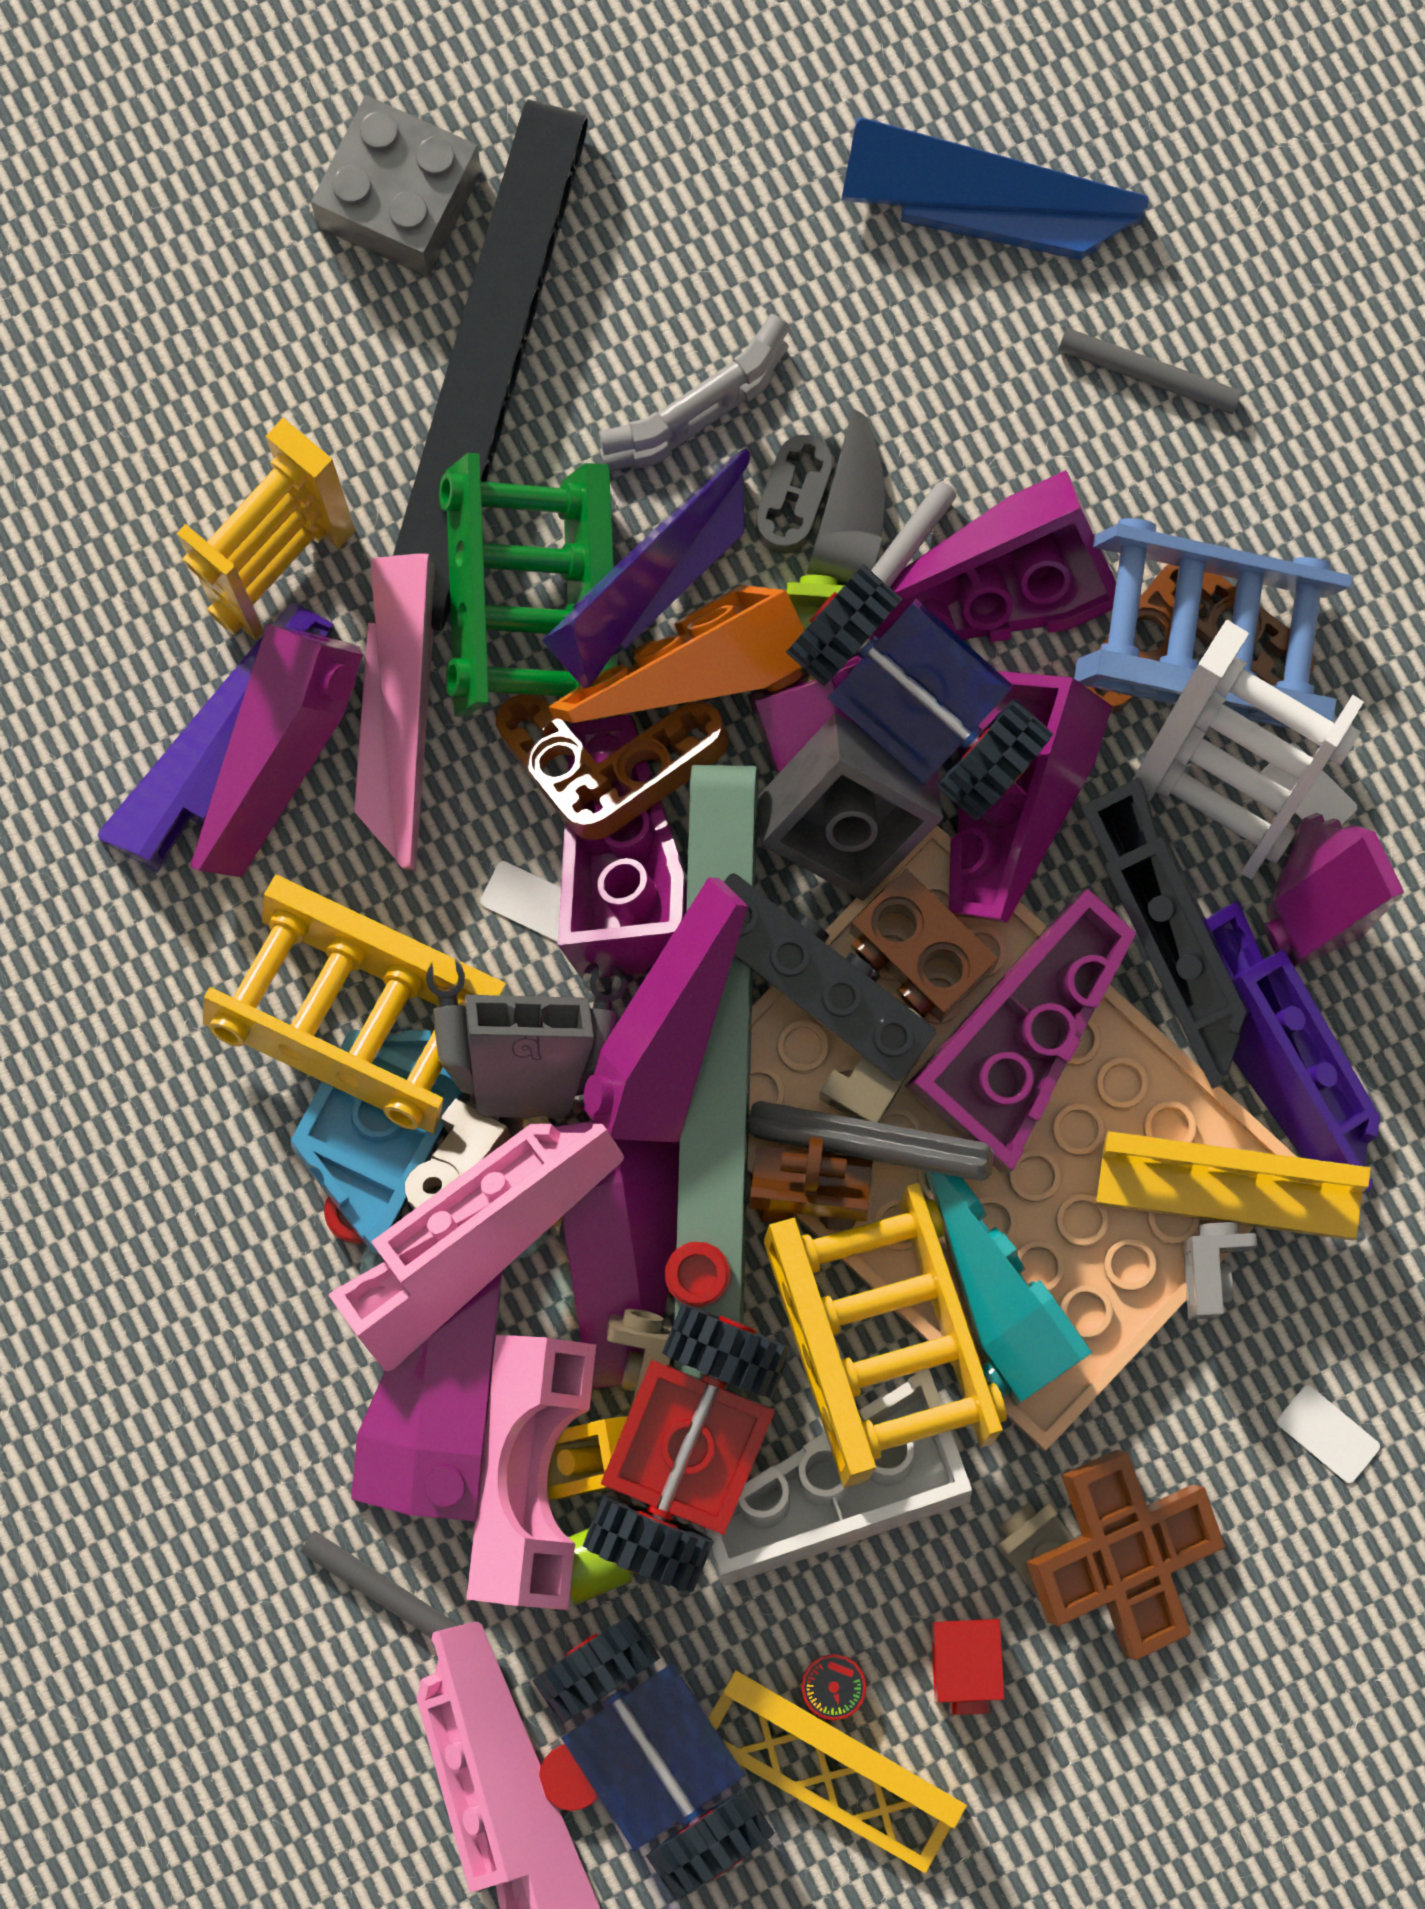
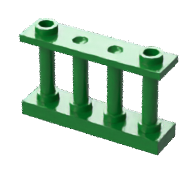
[439,453,618,721]

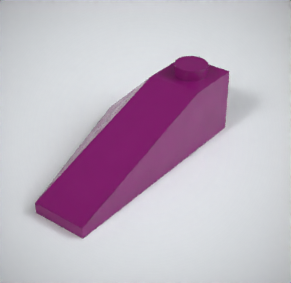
[868,470,1117,648]

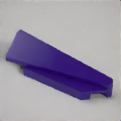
[542,448,751,688]
[98,603,334,873]
[1206,901,1380,1194]

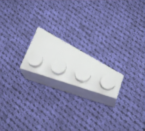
[703,1369,972,1586]

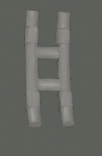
[598,314,791,472]

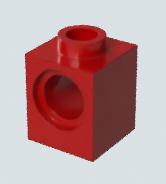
[930,1619,1004,1715]

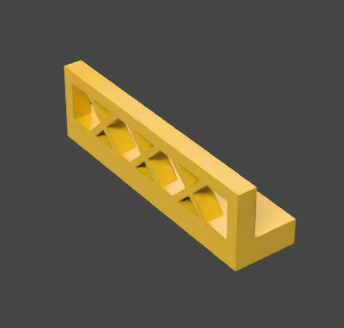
[1095,1131,1371,1241]
[696,1670,967,1874]

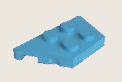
[290,1030,464,1255]

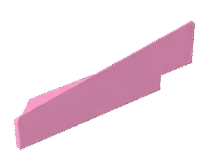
[354,554,436,871]
[329,1124,624,1372]
[417,1622,601,1909]

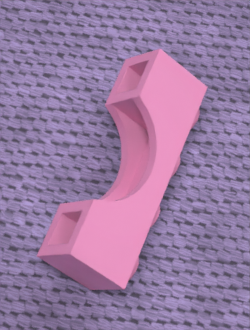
[467,1335,596,1610]

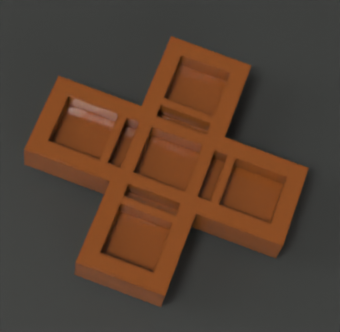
[1026,1449,1225,1660]

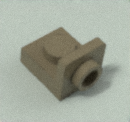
[607,1309,672,1404]
[995,1502,1075,1601]

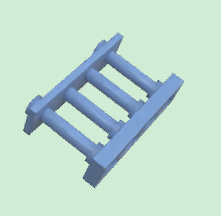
[1074,518,1353,729]

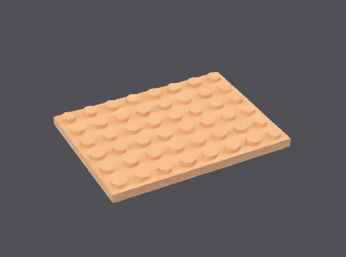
[748,825,1297,1452]

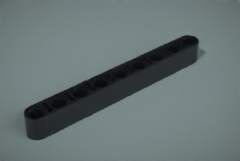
[393,99,589,631]

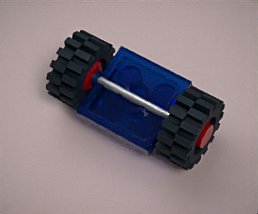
[786,564,1053,821]
[532,1614,775,1901]

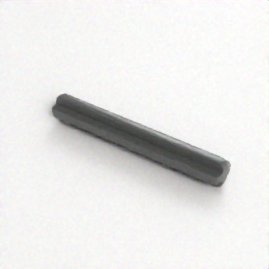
[747,1101,995,1181]

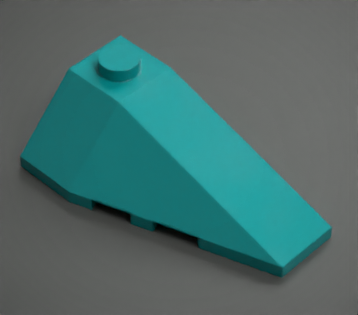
[924,1170,1092,1406]

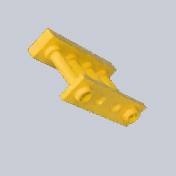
[177,418,356,640]
[203,874,506,1134]
[763,1182,1007,1488]

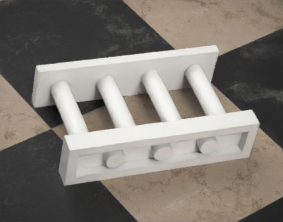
[1133,620,1364,879]

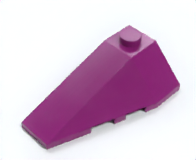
[190,623,363,877]
[949,669,1112,923]
[558,715,687,980]
[1264,813,1404,968]
[584,877,748,1143]
[555,1121,680,1390]
[351,1272,502,1521]

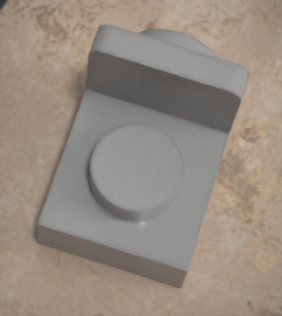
[1183,1222,1257,1320]

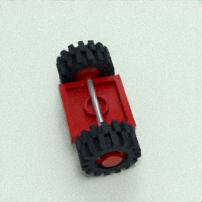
[582,1303,793,1592]

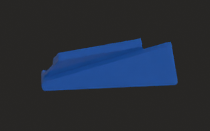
[841,118,1149,260]

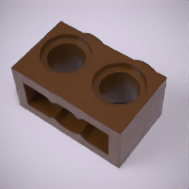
[850,868,999,1023]

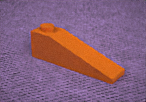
[548,585,805,723]

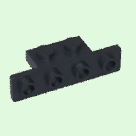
[724,873,936,1081]

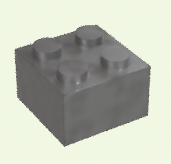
[311,95,482,278]
[758,713,943,901]

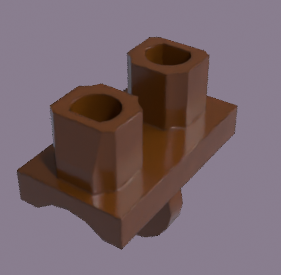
[749,1136,873,1231]

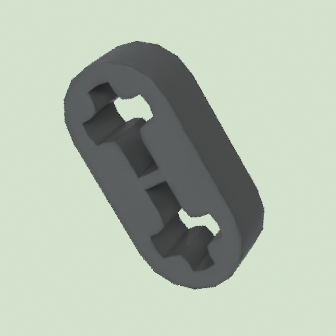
[756,434,833,554]

